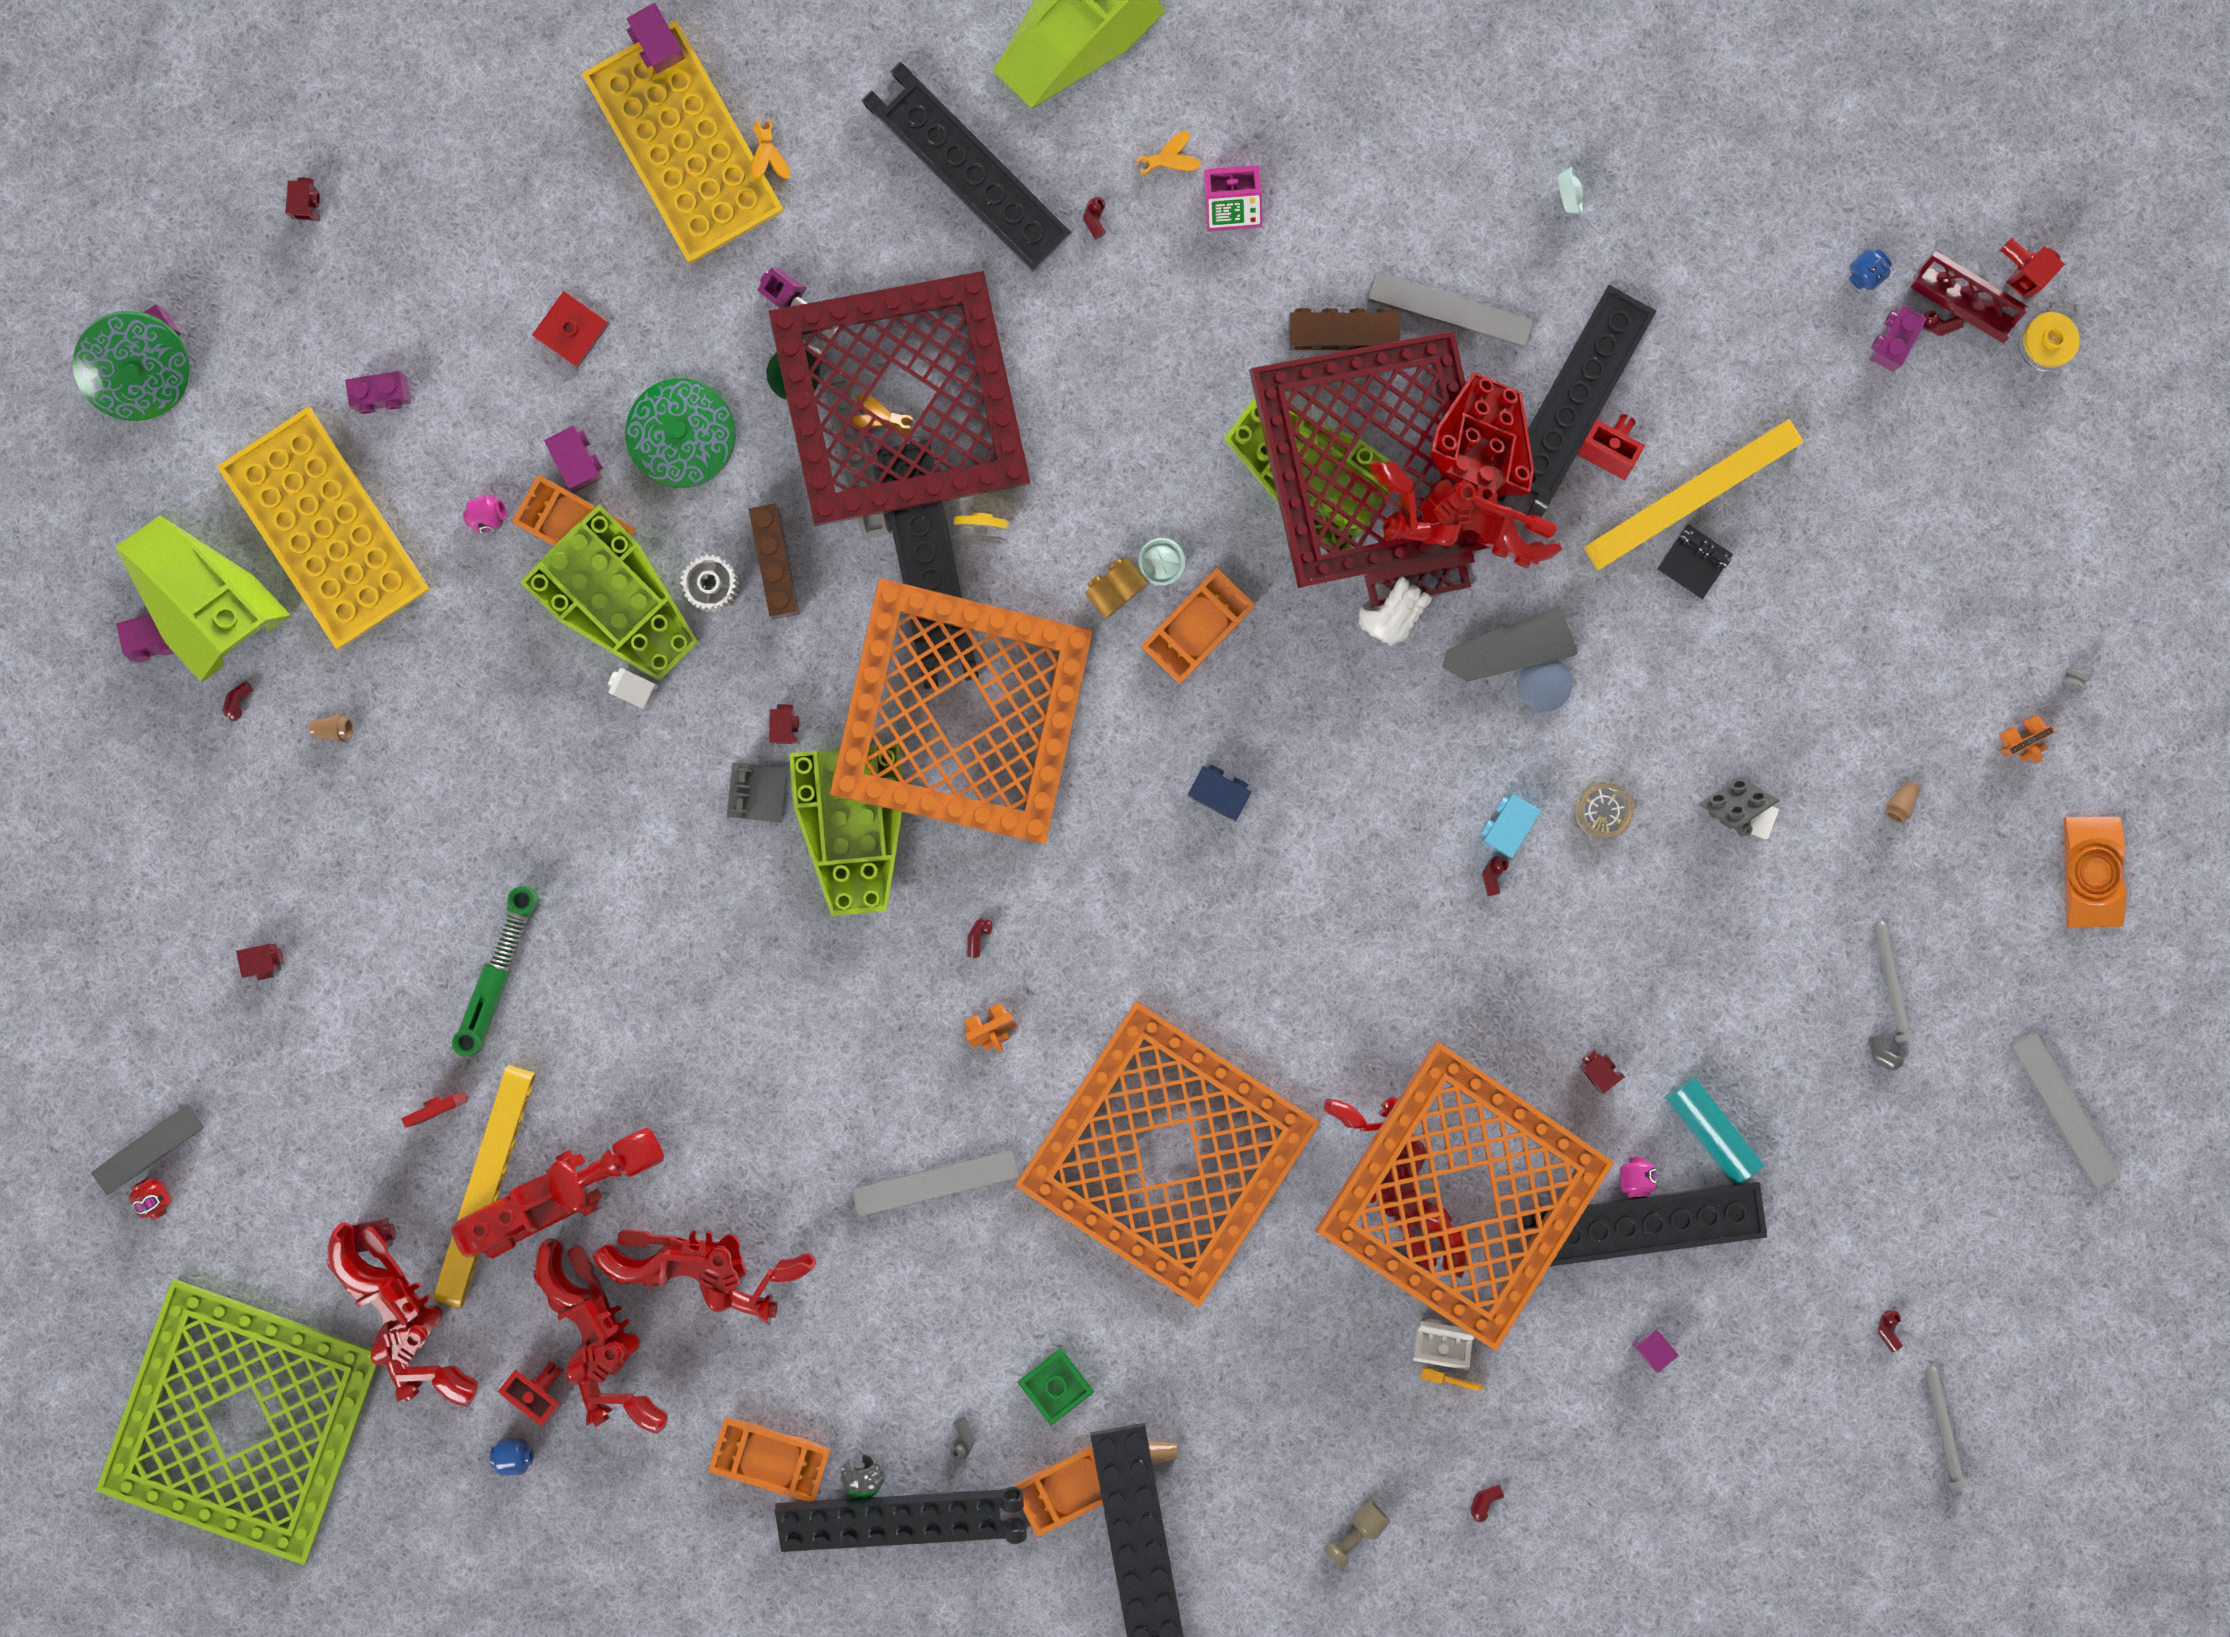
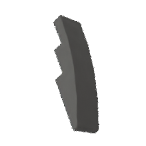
[91,1105,204,1195]

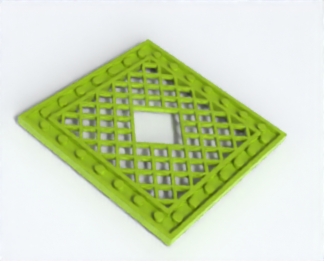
[95,1279,378,1565]

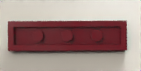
[1910,250,2029,344]
[1364,551,1475,608]

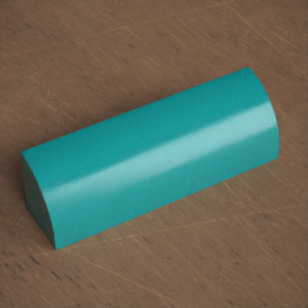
[1665,1077,1765,1184]

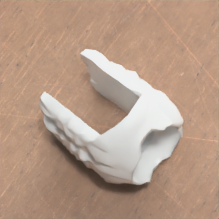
[1358,577,1432,647]

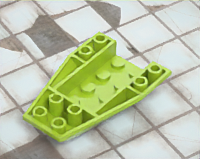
[993,0,1165,109]
[1223,397,1401,551]
[520,504,698,681]
[115,515,291,683]
[789,743,903,916]

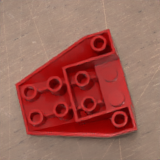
[1430,372,1534,497]

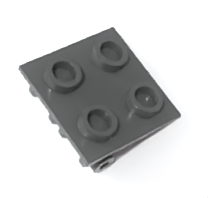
[727,762,787,823]
[1699,776,1779,836]

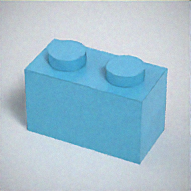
[1481,794,1541,859]

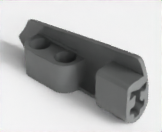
[1442,606,1578,682]

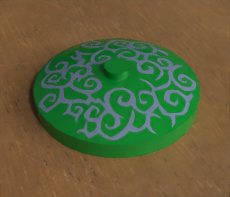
[72,311,190,421]
[625,378,736,488]

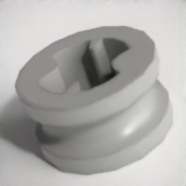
[2062,668,2091,690]

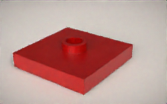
[532,291,609,368]
[401,1092,468,1128]

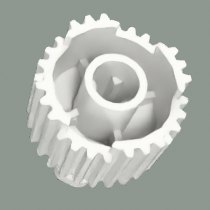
[680,554,740,613]

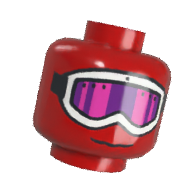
[128,1177,172,1221]

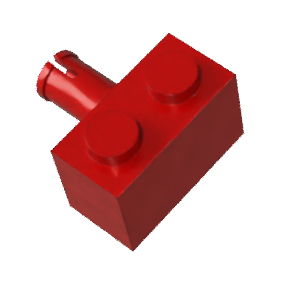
[1999,237,2065,300]
[1577,414,1645,481]
[497,1360,563,1429]

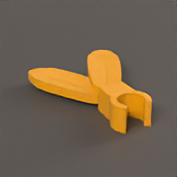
[751,119,790,180]
[1136,131,1201,175]
[850,393,913,435]
[1420,1367,1484,1390]

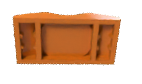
[511,474,636,546]
[1140,567,1256,685]
[2064,817,2127,927]
[708,1417,831,1501]
[1012,1445,1103,1537]

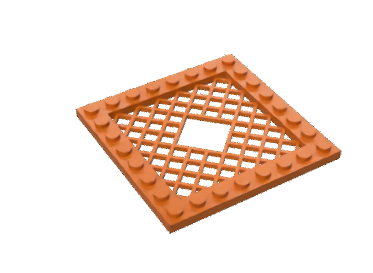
[829,578,1093,845]
[1015,1001,1321,1308]
[1315,1041,1614,1351]

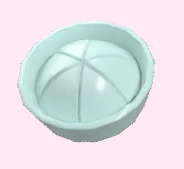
[1558,167,1584,214]
[1138,538,1186,586]

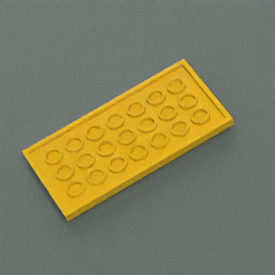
[581,20,785,265]
[216,406,431,650]

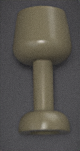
[1324,1501,1390,1569]

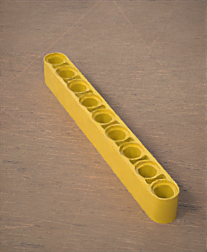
[1583,419,1804,571]
[433,1065,536,1309]

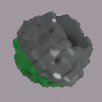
[840,1454,885,1498]

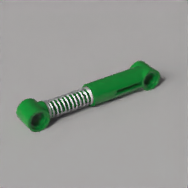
[452,886,540,1057]

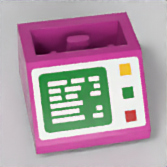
[1203,165,1262,232]

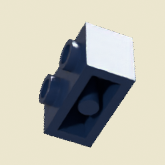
[1187,764,1252,821]

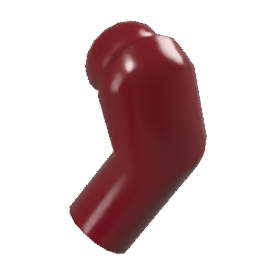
[1083,197,1106,240]
[1923,311,1964,336]
[222,680,254,721]
[1482,856,1509,897]
[967,918,992,958]
[1878,1310,1903,1353]
[1470,1485,1504,1522]

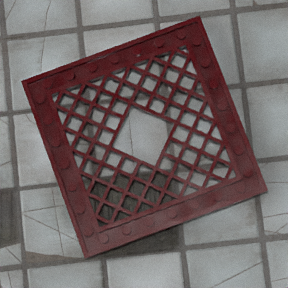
[768,271,1031,527]
[1249,331,1490,588]

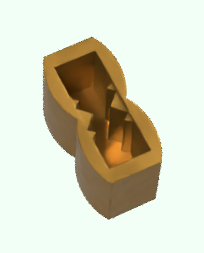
[1085,557,1150,618]

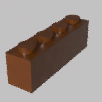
[1288,308,1400,350]
[748,503,800,620]

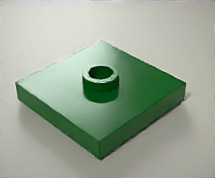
[1017,1347,1095,1426]

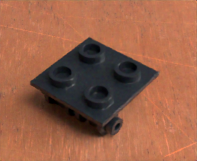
[1657,524,1733,600]

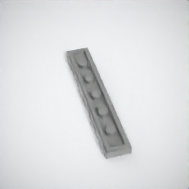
[1368,273,1533,348]
[824,374,890,540]
[2009,1032,2120,1189]
[852,1150,1019,1217]

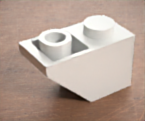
[608,668,659,710]

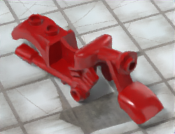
[1368,461,1562,568]
[1324,1096,1466,1279]
[451,1128,664,1259]
[326,1222,478,1407]
[592,1229,816,1325]
[533,1238,668,1434]

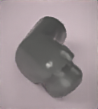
[1869,1035,1904,1071]
[950,1417,975,1460]

